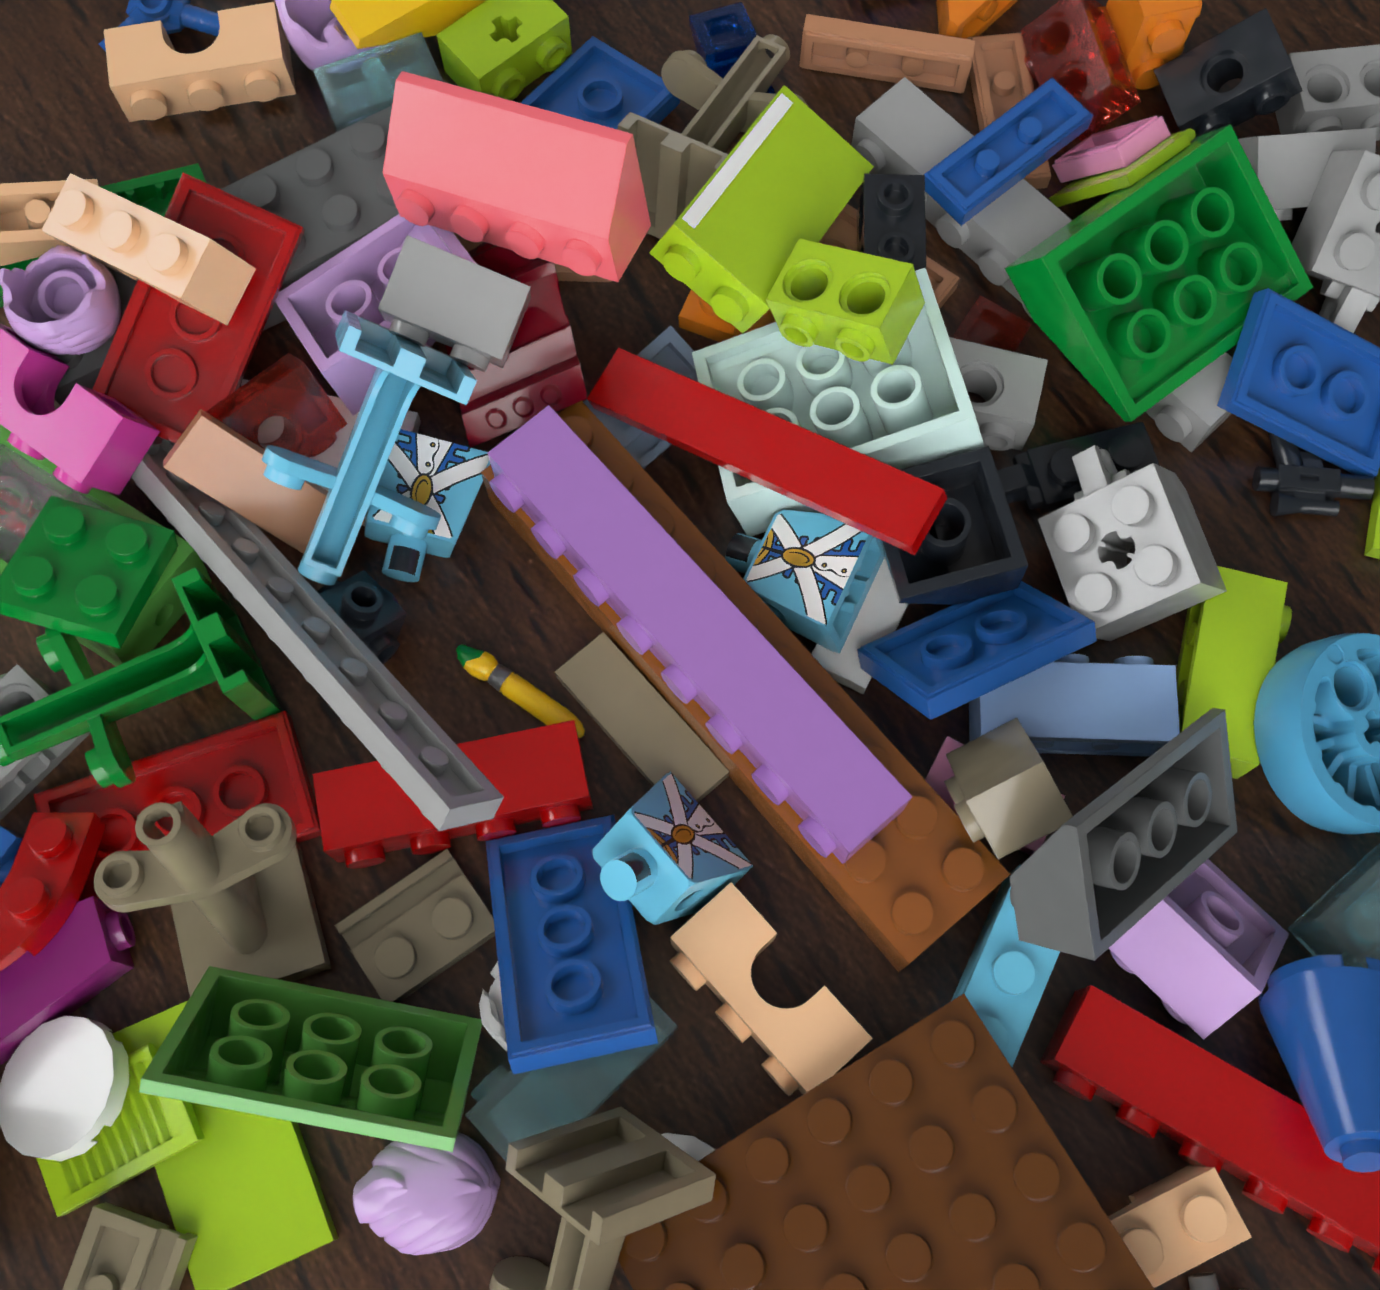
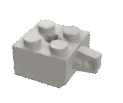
[1292,150,1380,333]
[1038,445,1227,641]

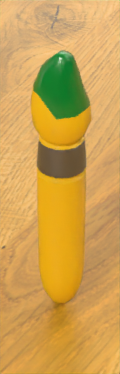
[456,644,585,738]

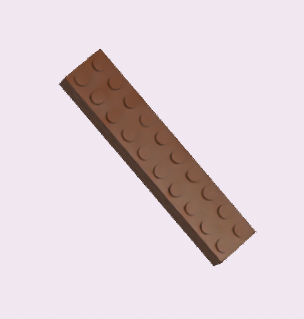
[481,401,1010,972]

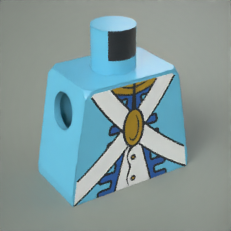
[364,429,490,582]
[725,509,885,654]
[592,772,753,925]

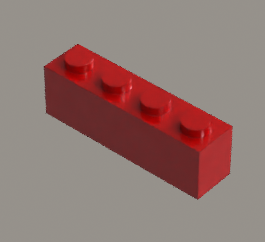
[312,720,593,869]

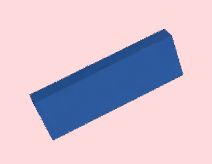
[924,77,1094,226]

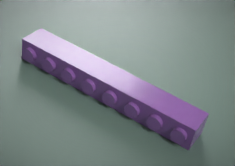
[487,405,912,864]

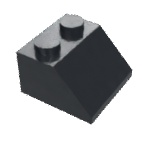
[880,446,1028,605]

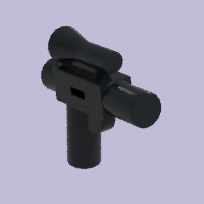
[1252,431,1375,516]

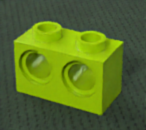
[766,238,925,365]

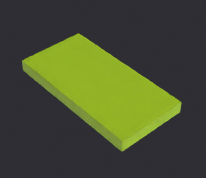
[112,1001,339,1290]

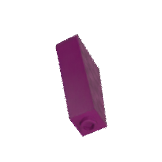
[0,896,136,1066]

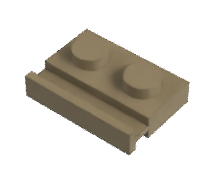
[334,849,495,1003]
[62,1202,198,1290]

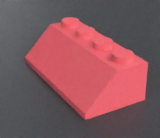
[383,71,651,282]

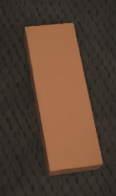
[799,14,976,93]
[968,32,1051,189]
[163,409,365,554]

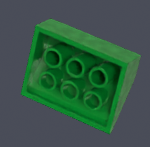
[1004,124,1313,422]

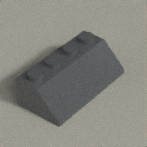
[1009,708,1237,961]

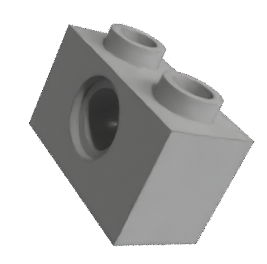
[949,337,1048,451]

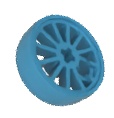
[1254,633,1380,835]

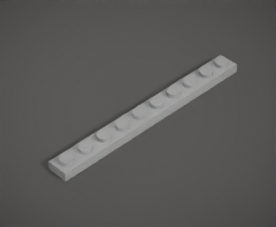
[131,436,504,831]

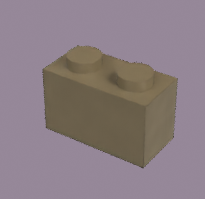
[944,718,1073,859]

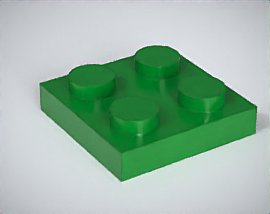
[0,495,178,649]

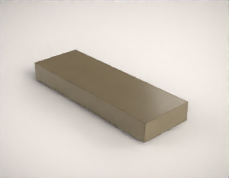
[555,632,729,803]

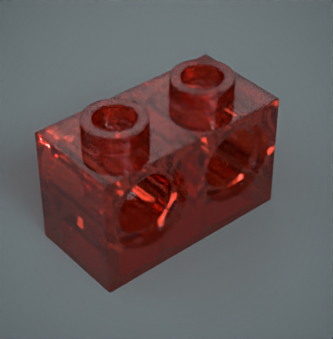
[1020,0,1141,141]

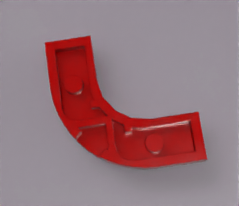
[0,812,106,971]

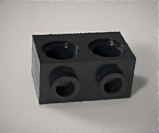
[857,174,926,271]

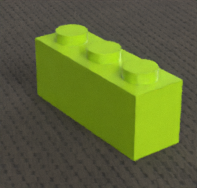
[1176,566,1292,779]

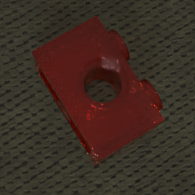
[187,353,347,457]

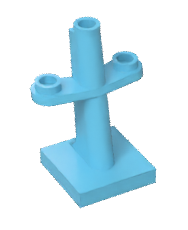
[262,310,477,585]

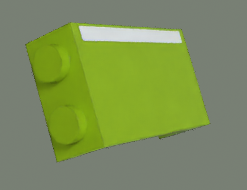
[649,85,874,334]

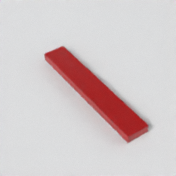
[587,347,948,555]

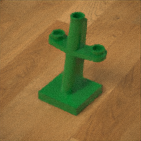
[0,567,283,788]

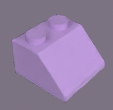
[1109,859,1289,1040]

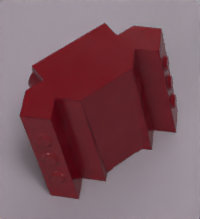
[446,242,587,448]

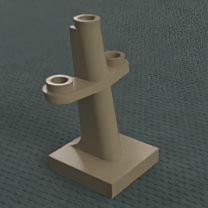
[617,34,809,239]
[94,801,331,997]
[489,1107,716,1290]

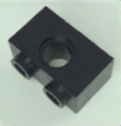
[1154,8,1303,137]

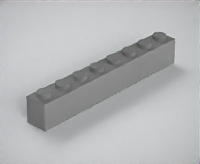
[851,77,1233,453]

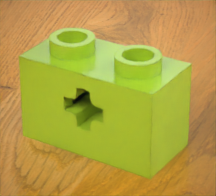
[436,0,572,101]

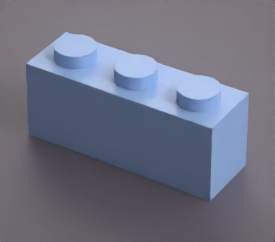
[969,654,1180,756]

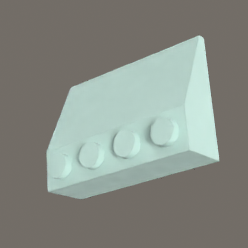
[692,268,985,537]

